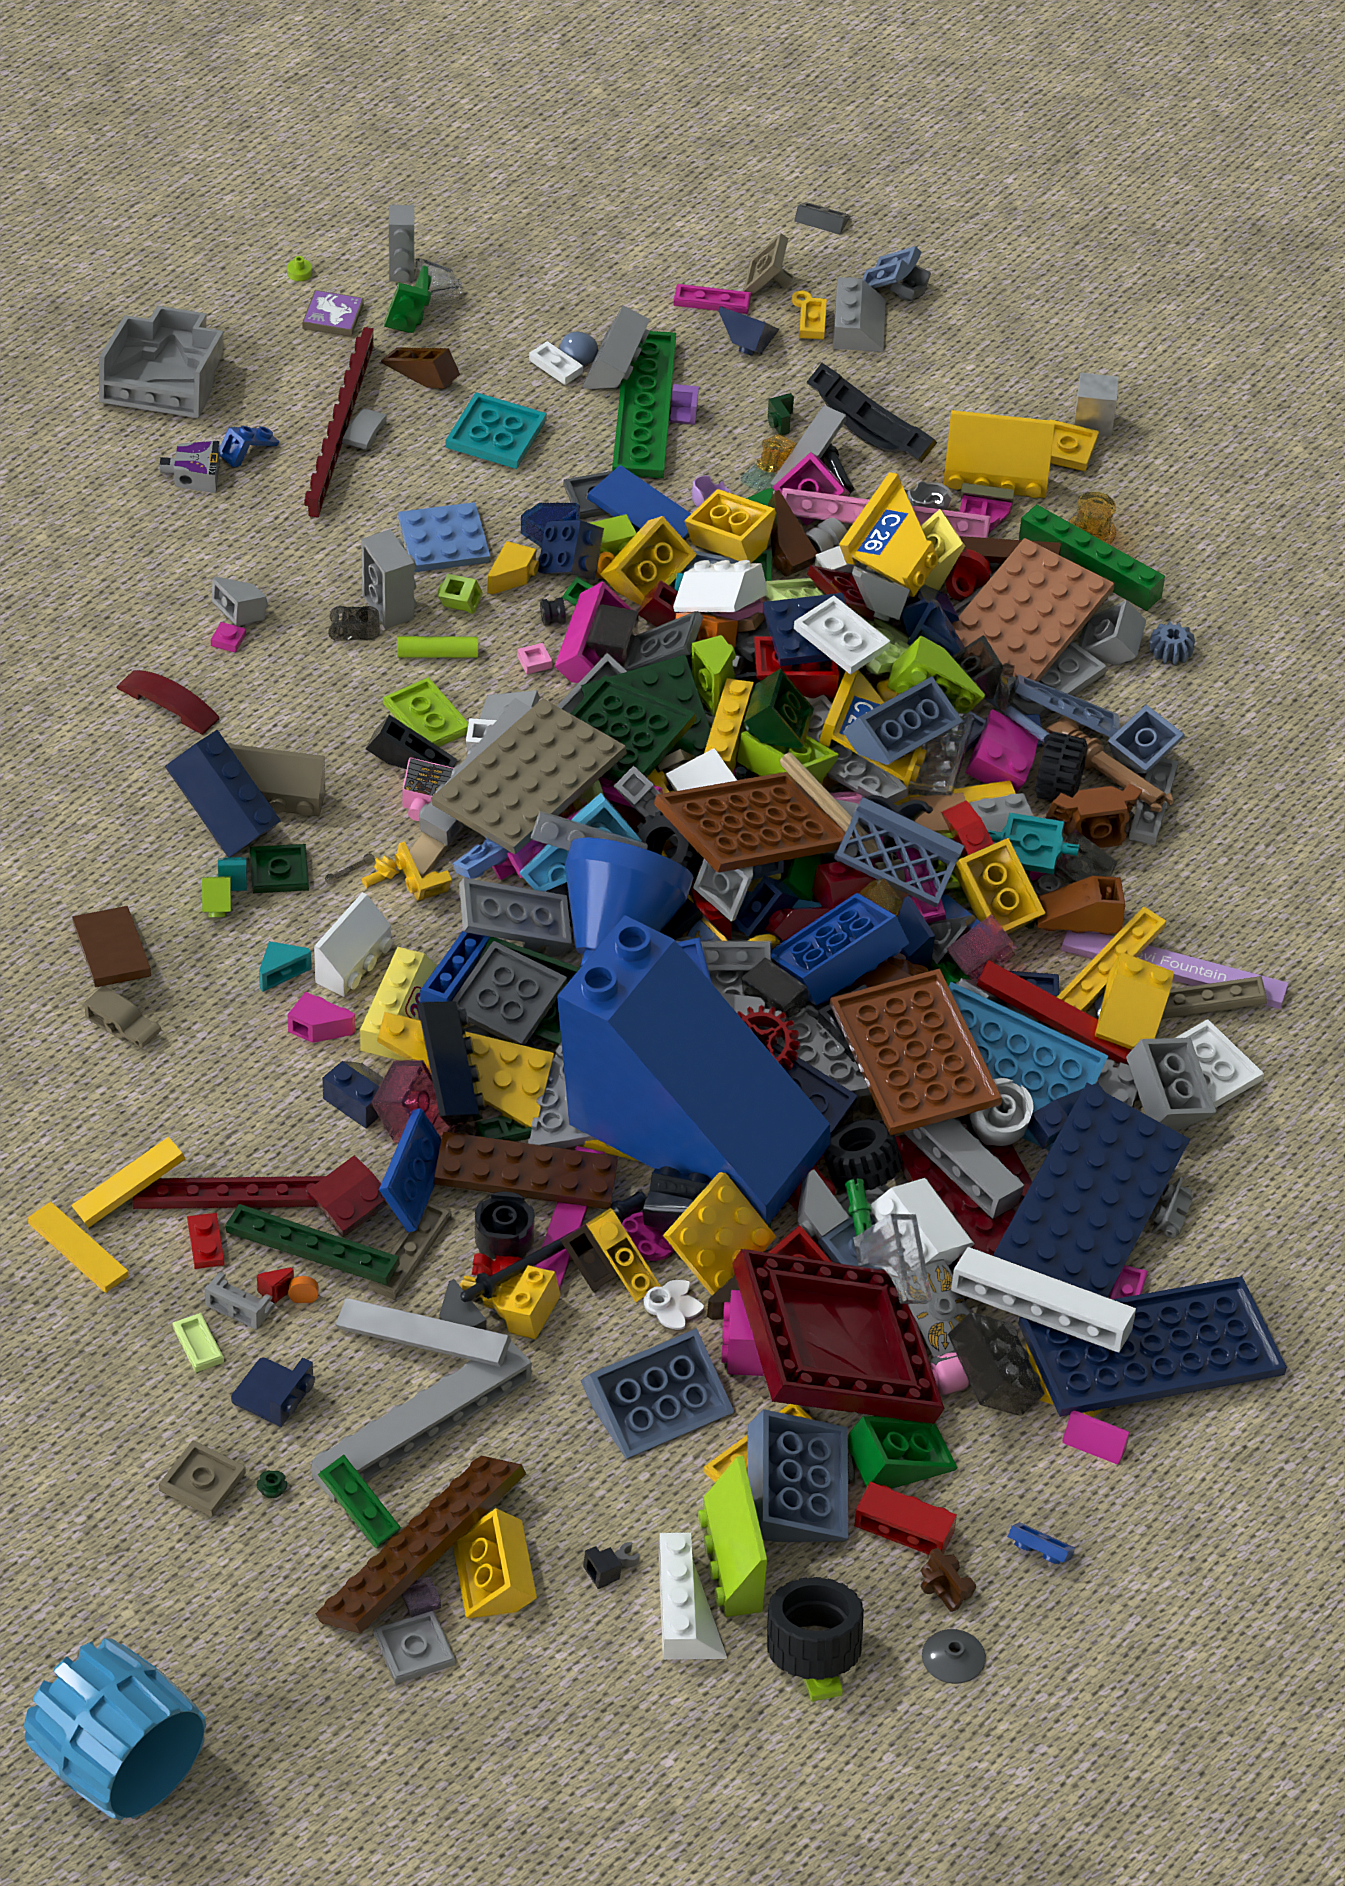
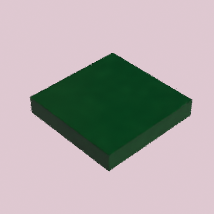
[250,844,309,894]

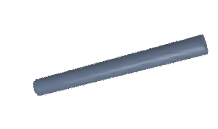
[983,689,1051,744]

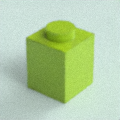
[202,876,231,917]

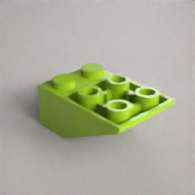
[887,636,985,719]

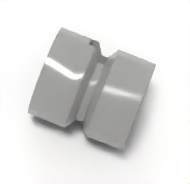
[806,517,847,563]

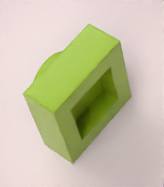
[804,1676,843,1702]

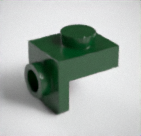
[767,393,794,436]

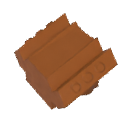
[1046,783,1143,851]

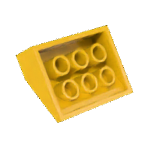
[943,410,1055,498]

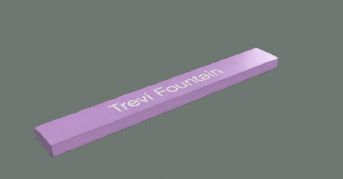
[1062,930,1288,1009]

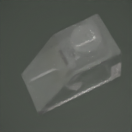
[416,258,463,309]

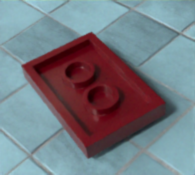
[807,565,882,621]

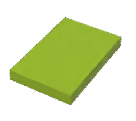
[383,677,469,747]

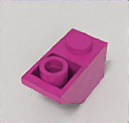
[288,992,355,1043]

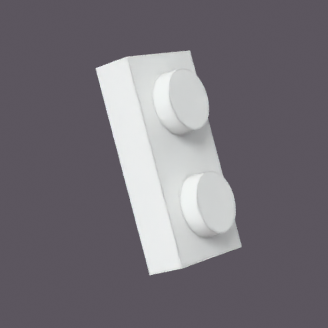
[529,341,583,385]

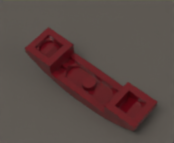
[117,670,219,735]

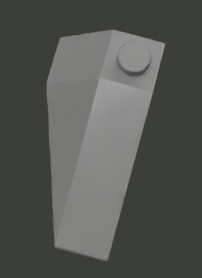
[852,565,910,621]

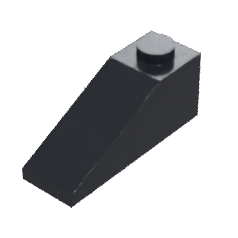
[366,714,457,769]

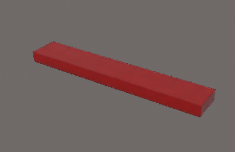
[976,960,1132,1065]

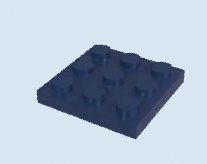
[763,593,847,667]

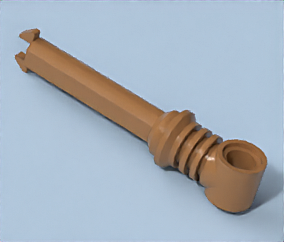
[1045,716,1173,812]

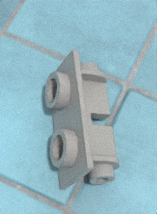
[1151,1177,1193,1238]

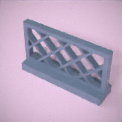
[834,797,964,907]

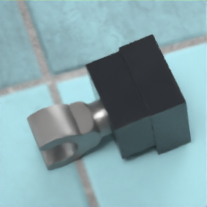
[583,1542,640,1589]

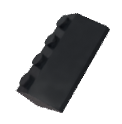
[417,1001,486,1127]

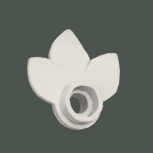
[644,1280,704,1330]

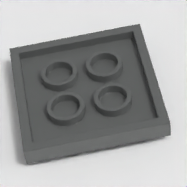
[452,941,568,1046]

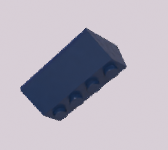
[165,730,281,857]

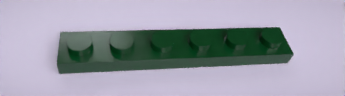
[225,1204,400,1286]

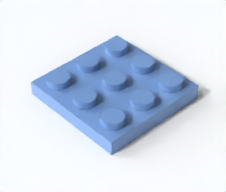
[398,502,490,572]

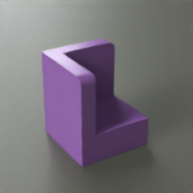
[670,384,699,425]

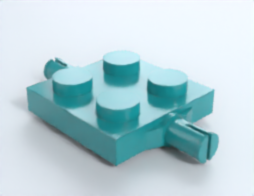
[987,812,1079,875]

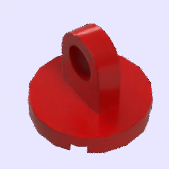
[946,549,991,601]

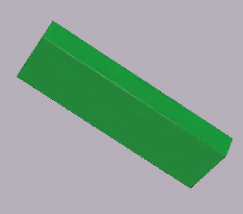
[318,1454,401,1548]

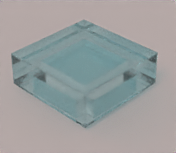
[741,463,776,492]

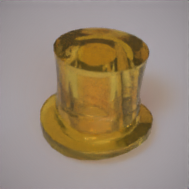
[1069,492,1116,545]

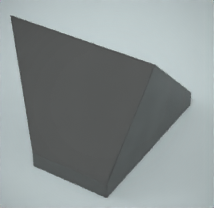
[928,915,976,964]

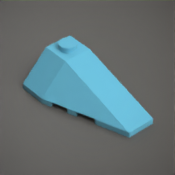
[519,793,642,892]

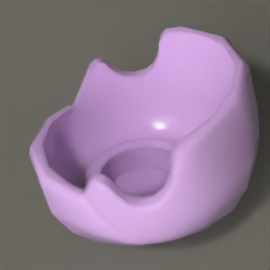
[692,475,731,507]

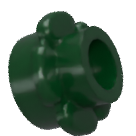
[257,1470,287,1498]

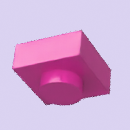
[211,622,246,653]

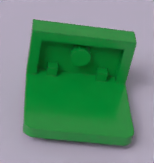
[384,265,432,333]

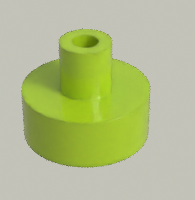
[287,256,312,281]

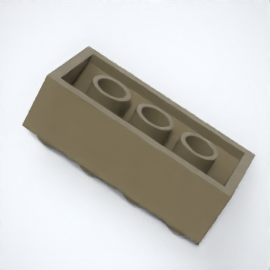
[227,743,326,817]

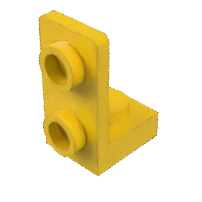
[394,841,452,901]

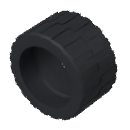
[767,1577,864,1680]

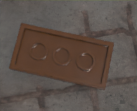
[72,906,151,987]

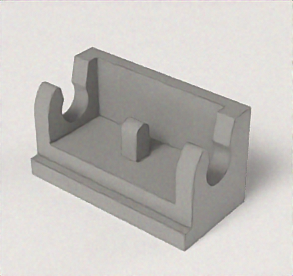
[204,1272,275,1330]

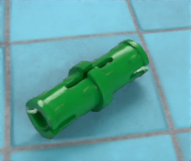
[845,1179,875,1241]

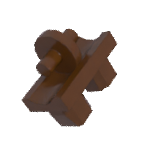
[920,1548,976,1612]

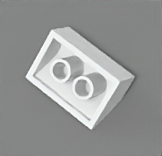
[673,560,767,612]
[314,892,393,997]
[871,1178,974,1270]

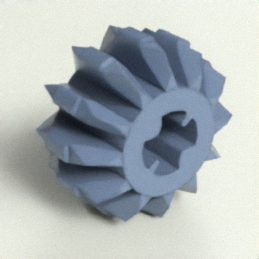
[1149,621,1195,665]

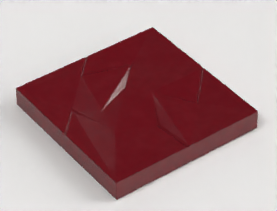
[732,1249,945,1424]

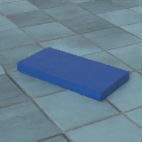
[587,465,691,540]
[379,1108,442,1233]

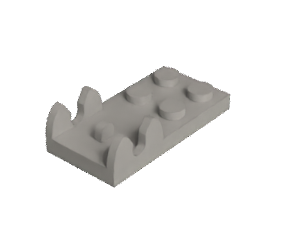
[459,878,572,957]

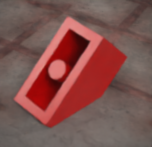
[941,800,994,858]

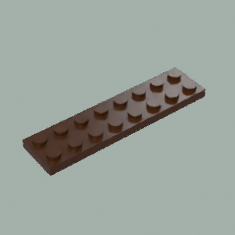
[315,1455,526,1634]

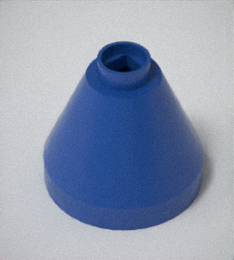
[565,837,693,968]

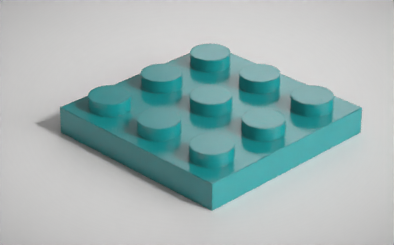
[445,392,547,469]

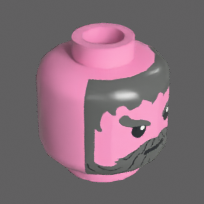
[930,1351,973,1395]

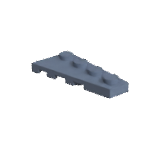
[1015,675,1120,738]

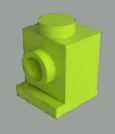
[438,574,483,614]

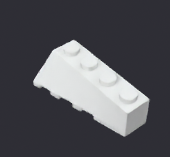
[658,1533,727,1660]

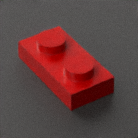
[187,1213,224,1269]

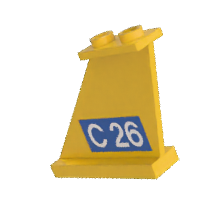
[839,472,939,597]
[819,669,927,789]

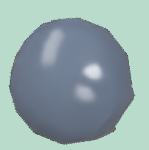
[558,331,598,367]

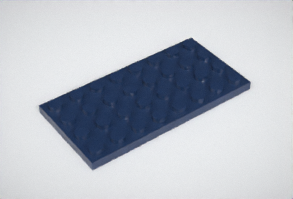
[993,1082,1190,1298]
[1018,1276,1287,1417]

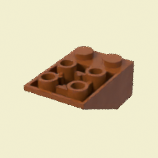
[1036,876,1125,935]

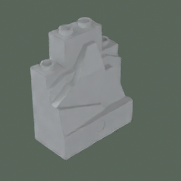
[99,306,224,418]

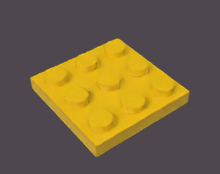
[663,1172,776,1296]

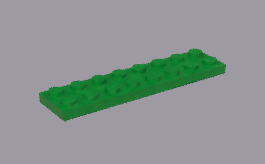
[612,331,676,478]

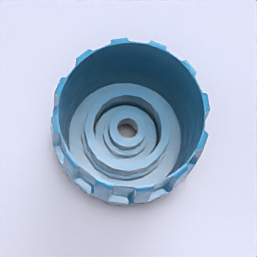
[24,1638,207,1820]

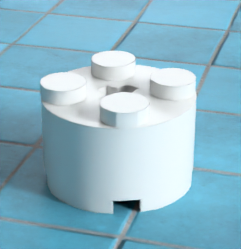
[970,1078,1033,1146]

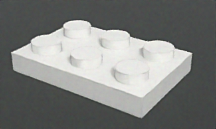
[794,596,891,675]

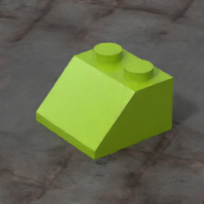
[692,635,736,717]

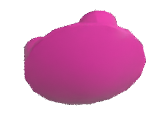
[622,1212,674,1261]

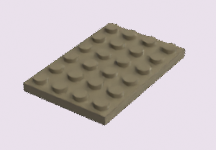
[431,698,627,854]

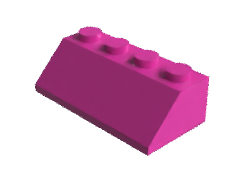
[554,582,638,683]

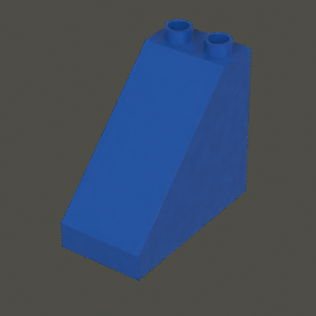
[557,915,831,1225]

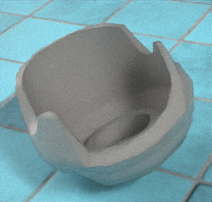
[908,481,952,510]

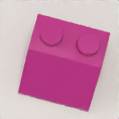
[772,452,850,526]

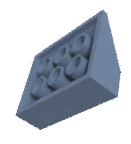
[580,1328,734,1459]
[748,1409,848,1542]

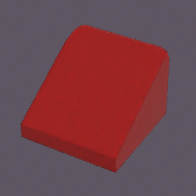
[257,1267,294,1304]

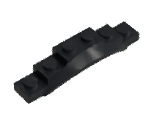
[806,363,937,463]

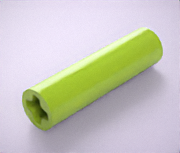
[397,636,478,658]

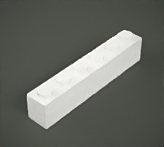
[951,1247,1136,1353]

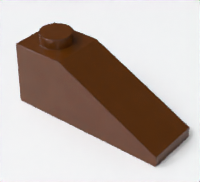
[381,347,460,389]
[768,490,818,577]

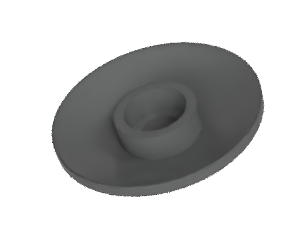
[922,1629,985,1684]

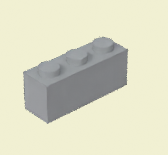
[389,205,415,282]

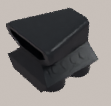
[643,1166,712,1232]

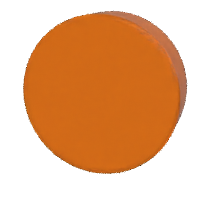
[288,1276,319,1303]

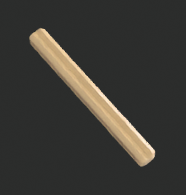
[780,752,879,859]

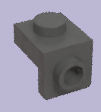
[890,265,931,301]

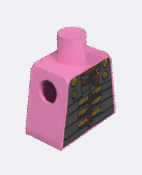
[402,758,454,821]

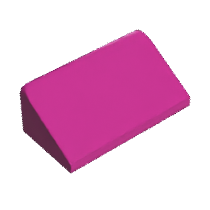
[1062,1411,1129,1464]

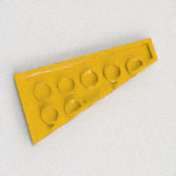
[377,1012,554,1128]

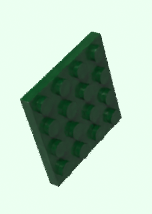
[581,655,711,772]
[570,675,697,783]

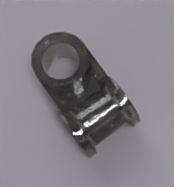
[328,606,380,641]

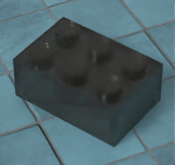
[947,1312,1045,1416]

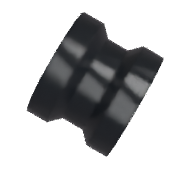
[540,597,566,626]

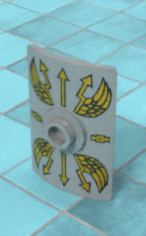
[897,1260,983,1357]

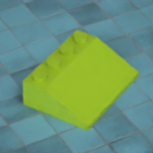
[698,1456,767,1617]

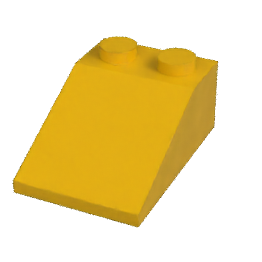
[1095,952,1174,1050]

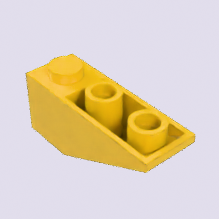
[586,1208,661,1303]

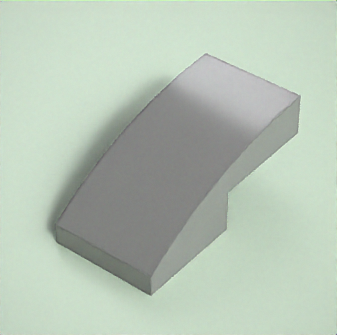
[342,408,387,450]

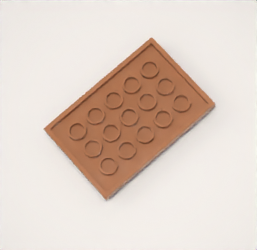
[952,538,1114,690]

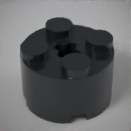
[474,1192,535,1259]

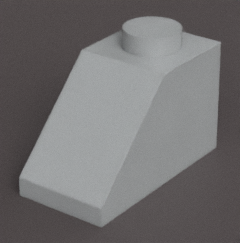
[211,577,268,626]
[797,1169,849,1243]

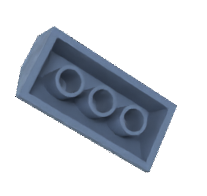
[843,677,963,765]

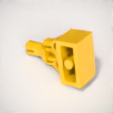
[460,1266,561,1339]

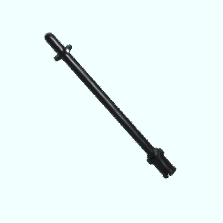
[460,1191,647,1302]

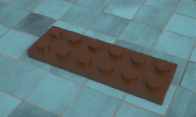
[434,1131,618,1209]

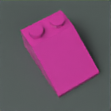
[965,709,1039,793]

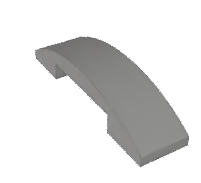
[614,766,678,848]

